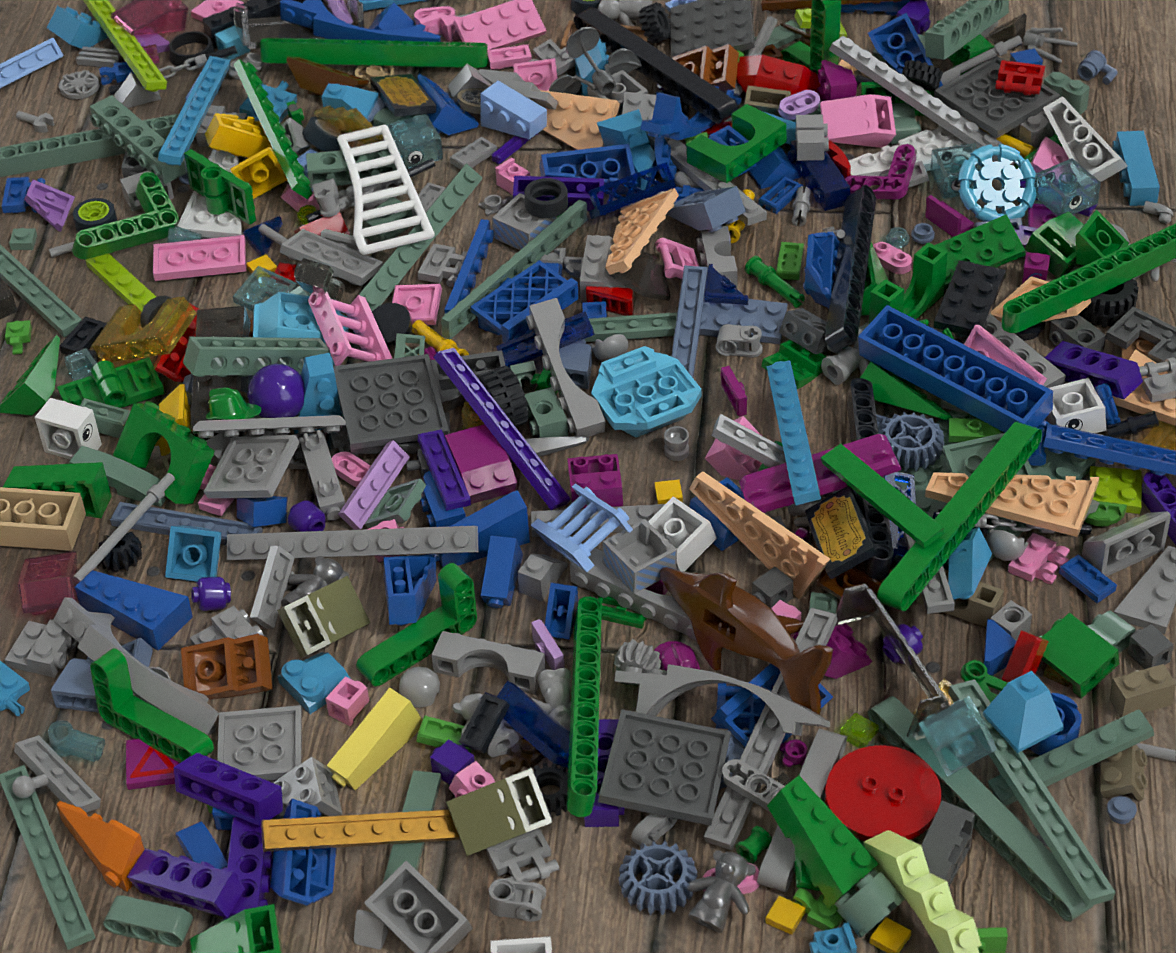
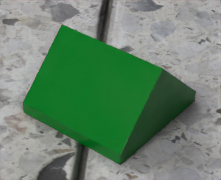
[1075,210,1129,265]

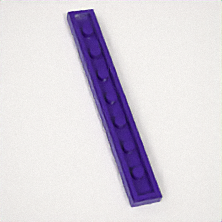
[433,348,571,510]

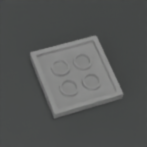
[204,435,300,499]
[217,705,302,781]

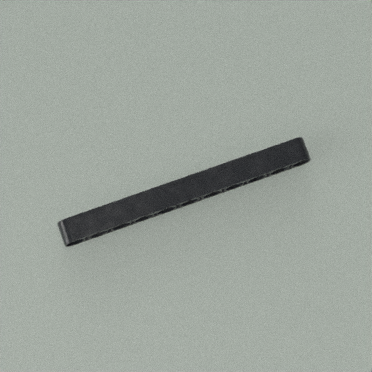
[573,7,738,124]
[825,185,876,353]
[847,378,893,580]

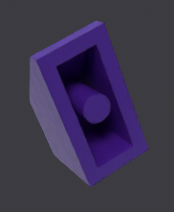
[897,0,931,35]

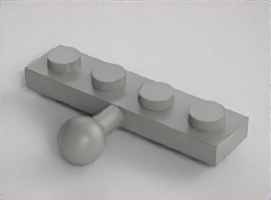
[12,735,101,813]

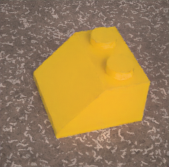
[230,147,287,199]
[155,384,192,456]

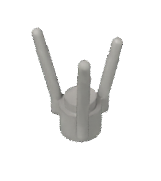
[1024,27,1078,63]

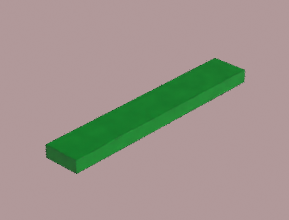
[821,443,945,549]

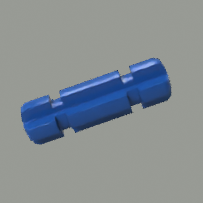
[1095,383,1121,425]

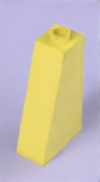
[327,688,422,790]

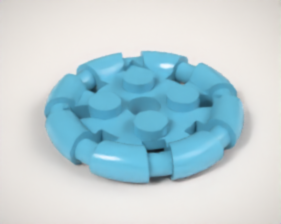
[958,144,1038,222]

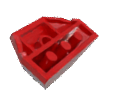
[736,55,821,95]
[154,303,215,382]

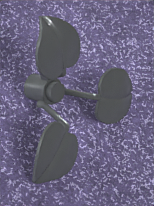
[549,27,641,95]

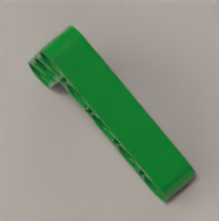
[781,0,841,75]
[72,172,179,260]
[356,563,477,687]
[90,648,214,763]

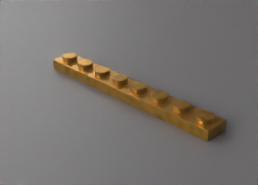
[261,810,460,852]

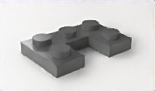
[1105,307,1176,363]

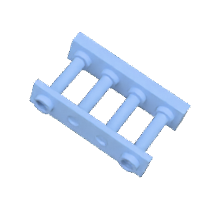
[531,484,633,572]

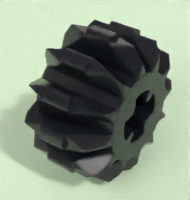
[98,531,142,573]

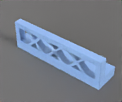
[0,38,64,88]

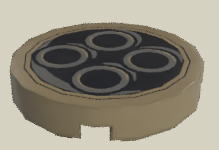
[457,88,486,114]

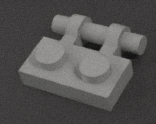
[418,244,467,288]
[1139,357,1176,403]
[486,828,559,883]

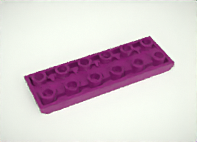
[739,434,901,513]

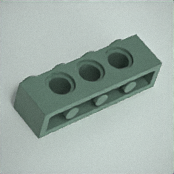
[306,149,397,188]

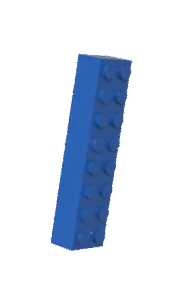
[858,305,1053,433]

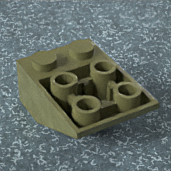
[277,575,371,658]
[446,768,552,856]

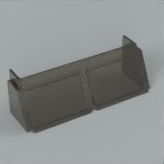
[234,0,364,49]
[835,584,954,740]

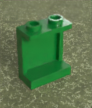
[1039,612,1120,699]

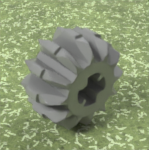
[614,639,661,674]

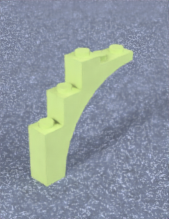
[864,830,981,953]

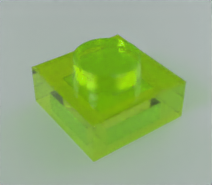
[840,712,878,748]

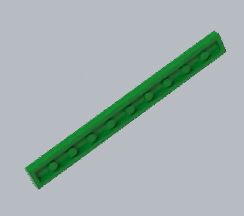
[233,59,313,199]

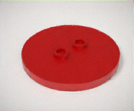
[825,745,941,841]

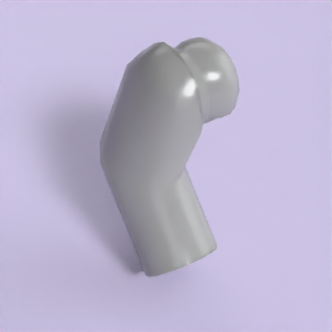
[674,171,701,188]
[1143,201,1174,224]

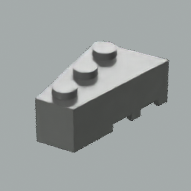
[430,350,505,412]
[921,801,975,887]

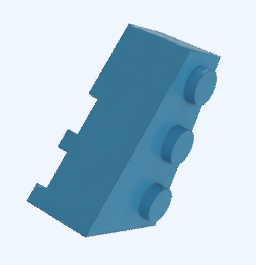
[294,353,341,434]

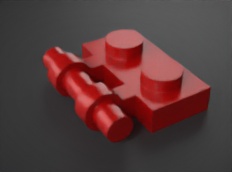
[995,60,1045,96]

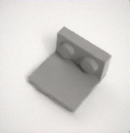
[273,757,342,819]

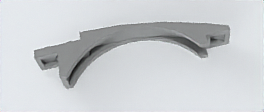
[53,597,219,735]
[614,664,830,736]

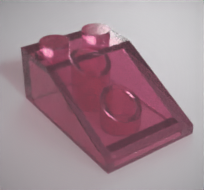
[111,0,188,36]
[18,551,78,615]

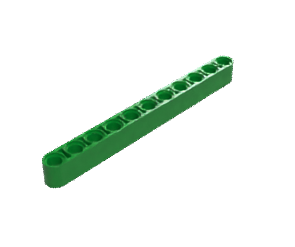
[260,38,488,68]
[1001,223,1176,333]
[877,422,1042,611]
[567,597,602,817]

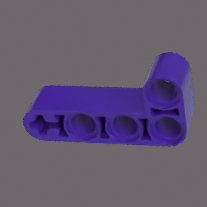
[1141,472,1176,545]

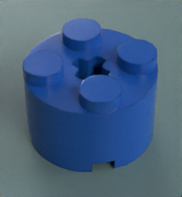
[1028,693,1082,756]

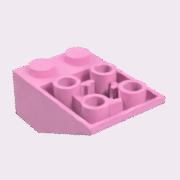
[820,94,896,148]

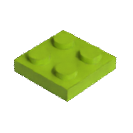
[1089,466,1142,514]

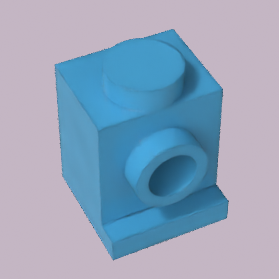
[809,923,857,953]

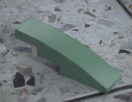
[69,445,167,507]

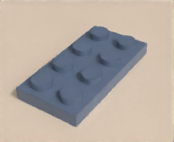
[699,294,788,345]

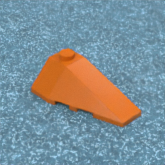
[56,801,144,892]

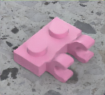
[1008,533,1070,584]

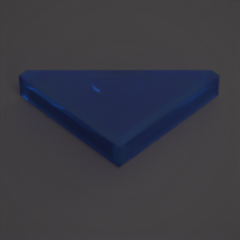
[243,216,282,257]
[705,264,749,305]

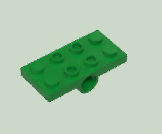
[184,149,256,225]
[935,214,1026,290]
[57,357,165,408]

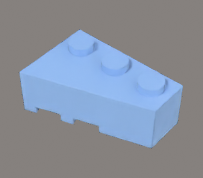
[481,81,547,139]

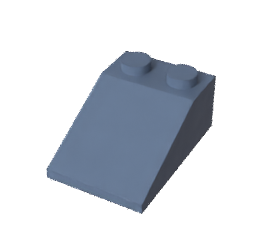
[666,186,746,232]

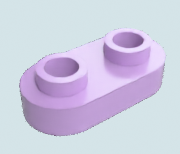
[778,90,820,120]

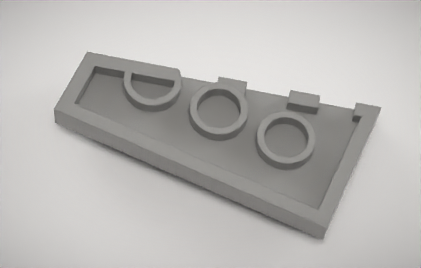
[1113,546,1176,634]

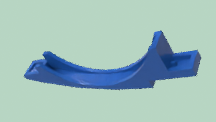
[280,0,441,42]
[640,86,742,141]

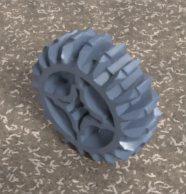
[878,412,945,471]
[619,840,697,916]

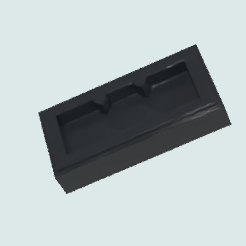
[459,693,510,754]

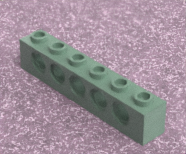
[925,0,1009,60]
[90,95,187,184]
[183,337,330,377]

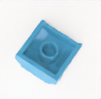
[278,652,351,714]

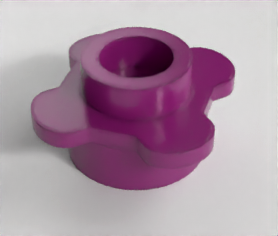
[780,739,807,767]

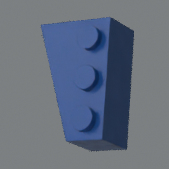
[383,554,436,626]

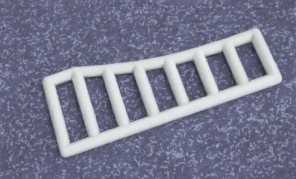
[337,125,435,255]

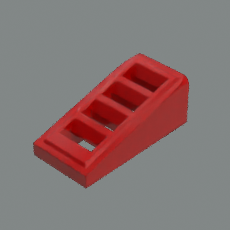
[586,286,634,316]

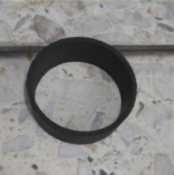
[169,31,215,67]

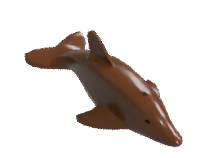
[660,567,833,715]

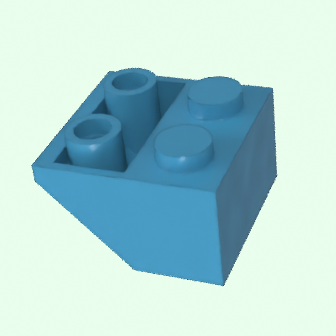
[47,6,108,49]
[575,37,609,96]

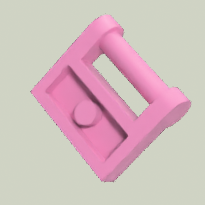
[655,238,699,279]

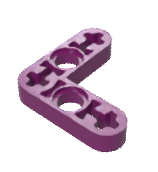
[842,144,917,199]

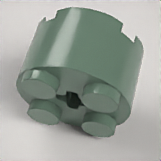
[835,869,905,938]

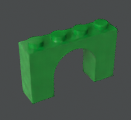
[686,104,787,184]
[868,242,948,325]
[113,401,215,504]

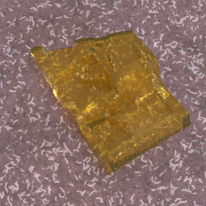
[314,105,383,145]

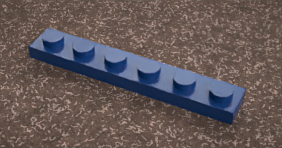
[444,219,494,314]

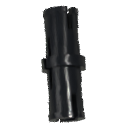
[1106,411,1159,438]

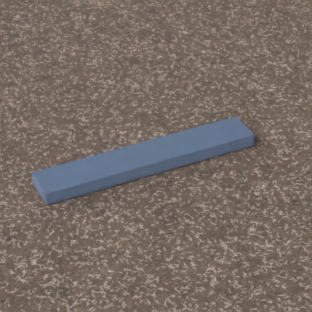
[671,265,708,379]
[110,502,263,545]

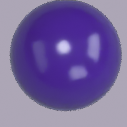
[248,364,304,418]

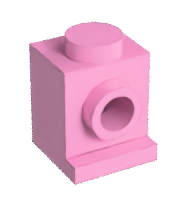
[495,157,530,195]
[326,676,369,727]

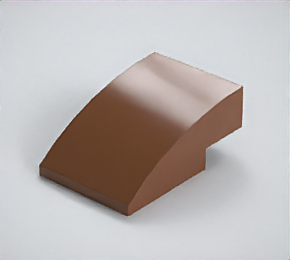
[672,44,739,92]
[181,634,273,700]

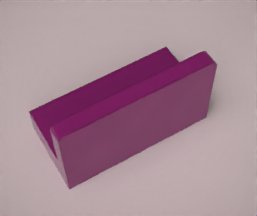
[925,195,974,237]

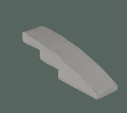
[479,69,558,110]

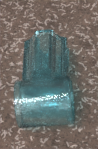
[48,720,105,762]

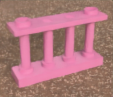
[308,283,393,366]

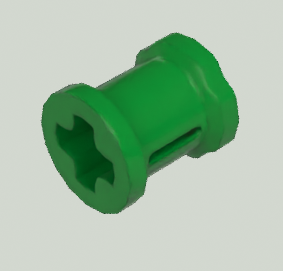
[735,826,772,864]

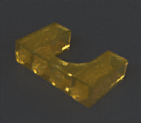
[91,296,197,362]

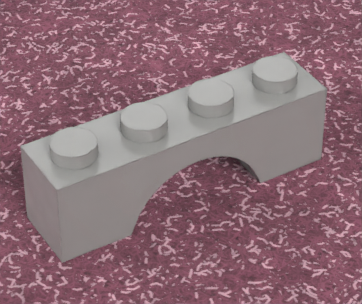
[432,631,546,695]

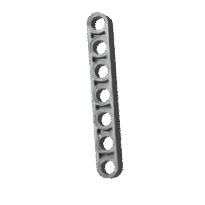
[757,728,847,892]

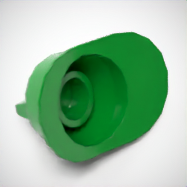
[206,387,261,420]

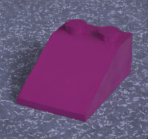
[445,424,517,504]

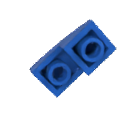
[655,136,677,187]
[175,821,228,870]

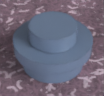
[911,223,935,244]
[1107,796,1137,824]

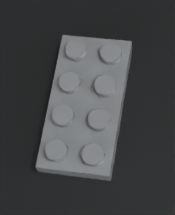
[280,229,383,286]

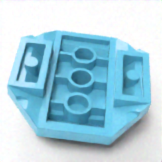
[252,292,348,366]
[591,346,701,438]

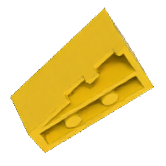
[205,113,272,158]

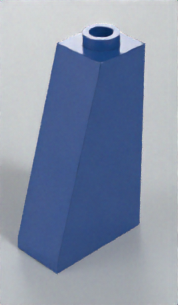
[436,490,530,568]

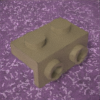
[1100,745,1147,801]

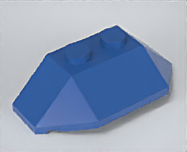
[803,231,839,308]
[270,798,336,906]

